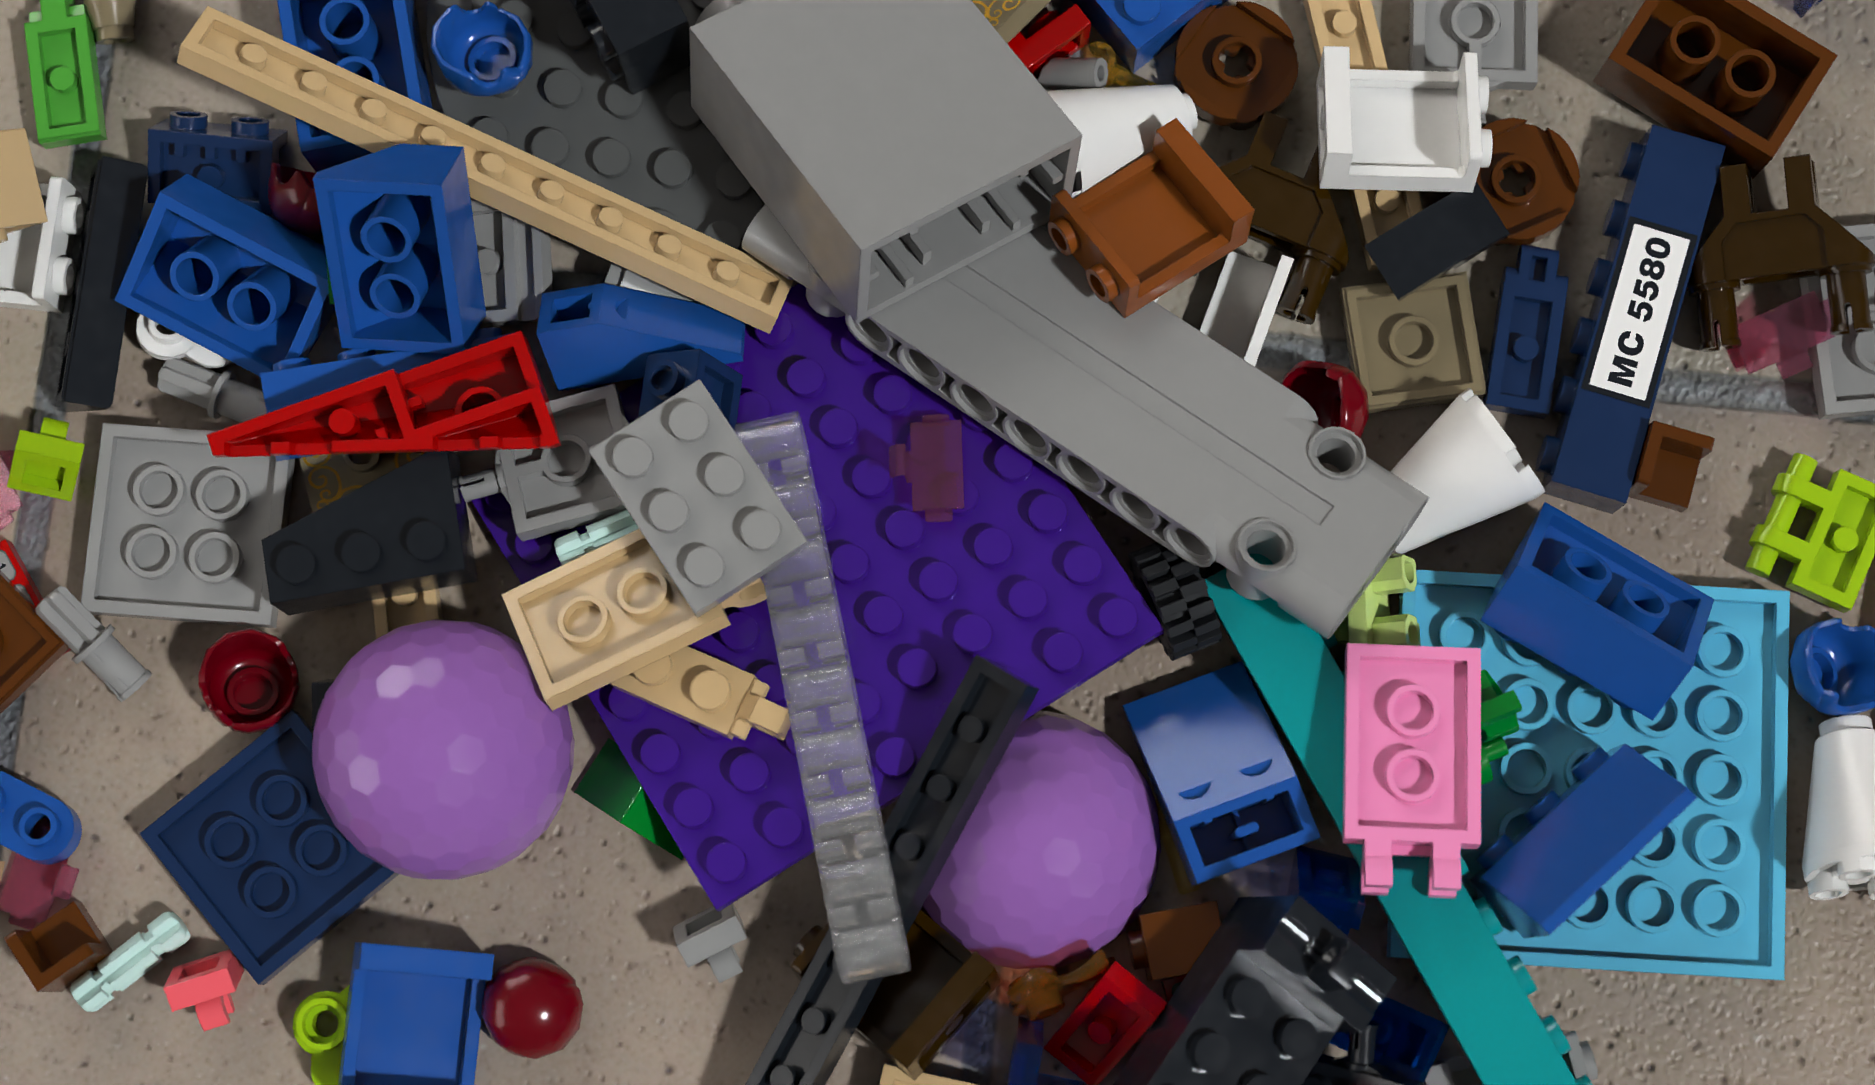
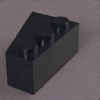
[261,451,478,615]

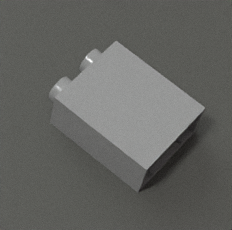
[689,0,1082,324]

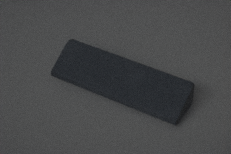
[55,156,148,412]

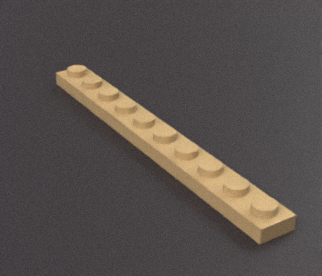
[177,6,794,334]

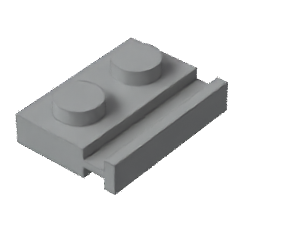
[471,200,553,329]

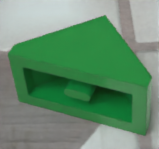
[574,738,684,860]

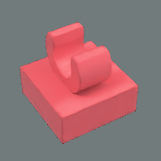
[163,949,244,1031]

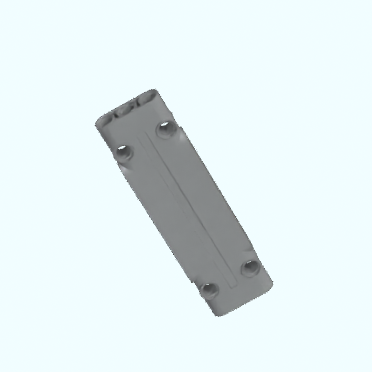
[742,204,1429,639]

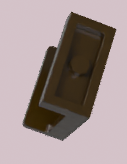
[790,880,1001,1081]

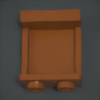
[1048,118,1255,318]

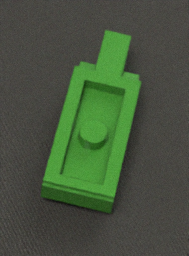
[24,0,107,149]

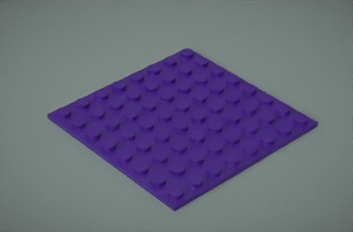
[471,283,1164,912]

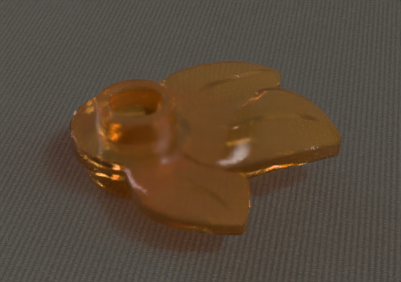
[1006,949,1116,1022]

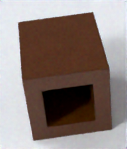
[1126,900,1221,981]

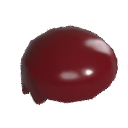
[268,162,323,238]
[1281,360,1369,439]
[198,628,301,734]
[482,957,583,1059]

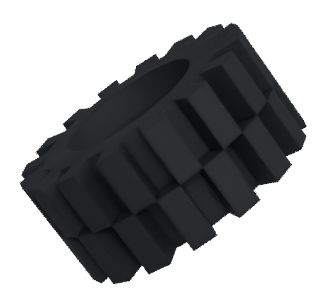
[1128,542,1222,661]

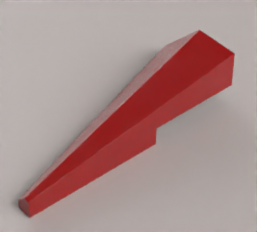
[206,330,561,457]

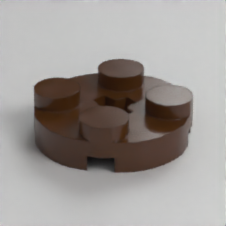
[1173,1,1298,130]
[1451,118,1580,246]

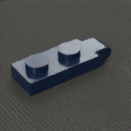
[1483,244,1568,419]

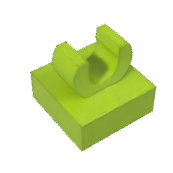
[7,417,85,501]

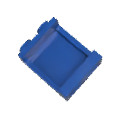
[338,942,494,1085]

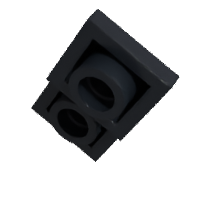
[1364,182,1510,301]

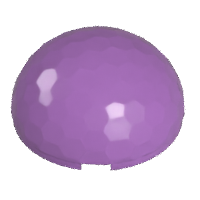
[312,619,575,880]
[922,711,1161,969]

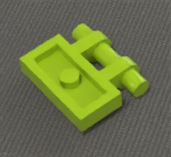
[1745,453,1875,613]

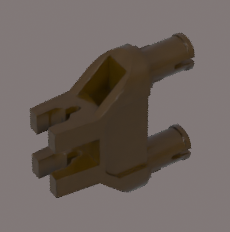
[1193,111,1349,325]
[1686,154,1875,352]

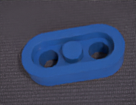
[0,770,82,865]

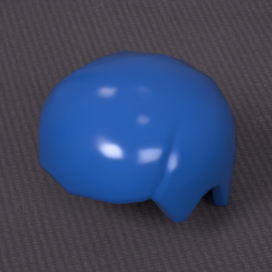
[431,1,533,97]
[1789,618,1875,717]

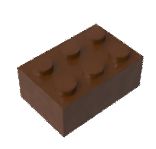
[1592,0,1838,180]

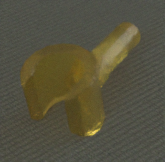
[1089,41,1158,88]

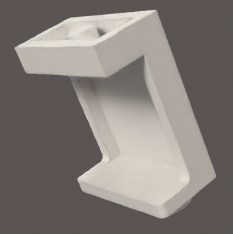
[1316,46,1493,193]
[0,176,86,313]

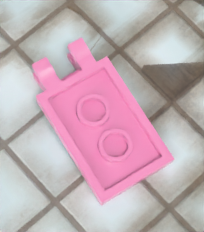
[1342,643,1481,899]

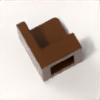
[1628,420,1715,512]
[4,901,113,992]

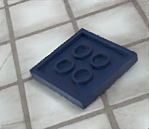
[139,709,399,985]

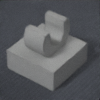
[673,903,747,983]

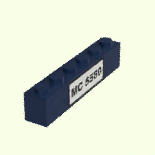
[1535,124,1726,514]

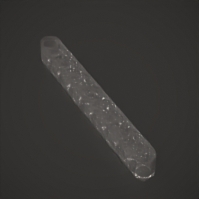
[735,411,911,985]

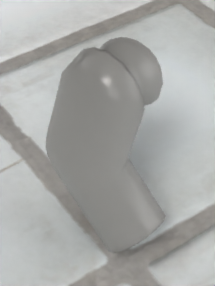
[1036,57,1108,91]

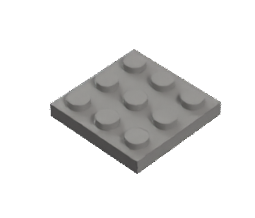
[81,423,295,628]

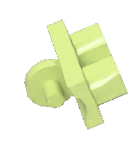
[1334,553,1421,646]

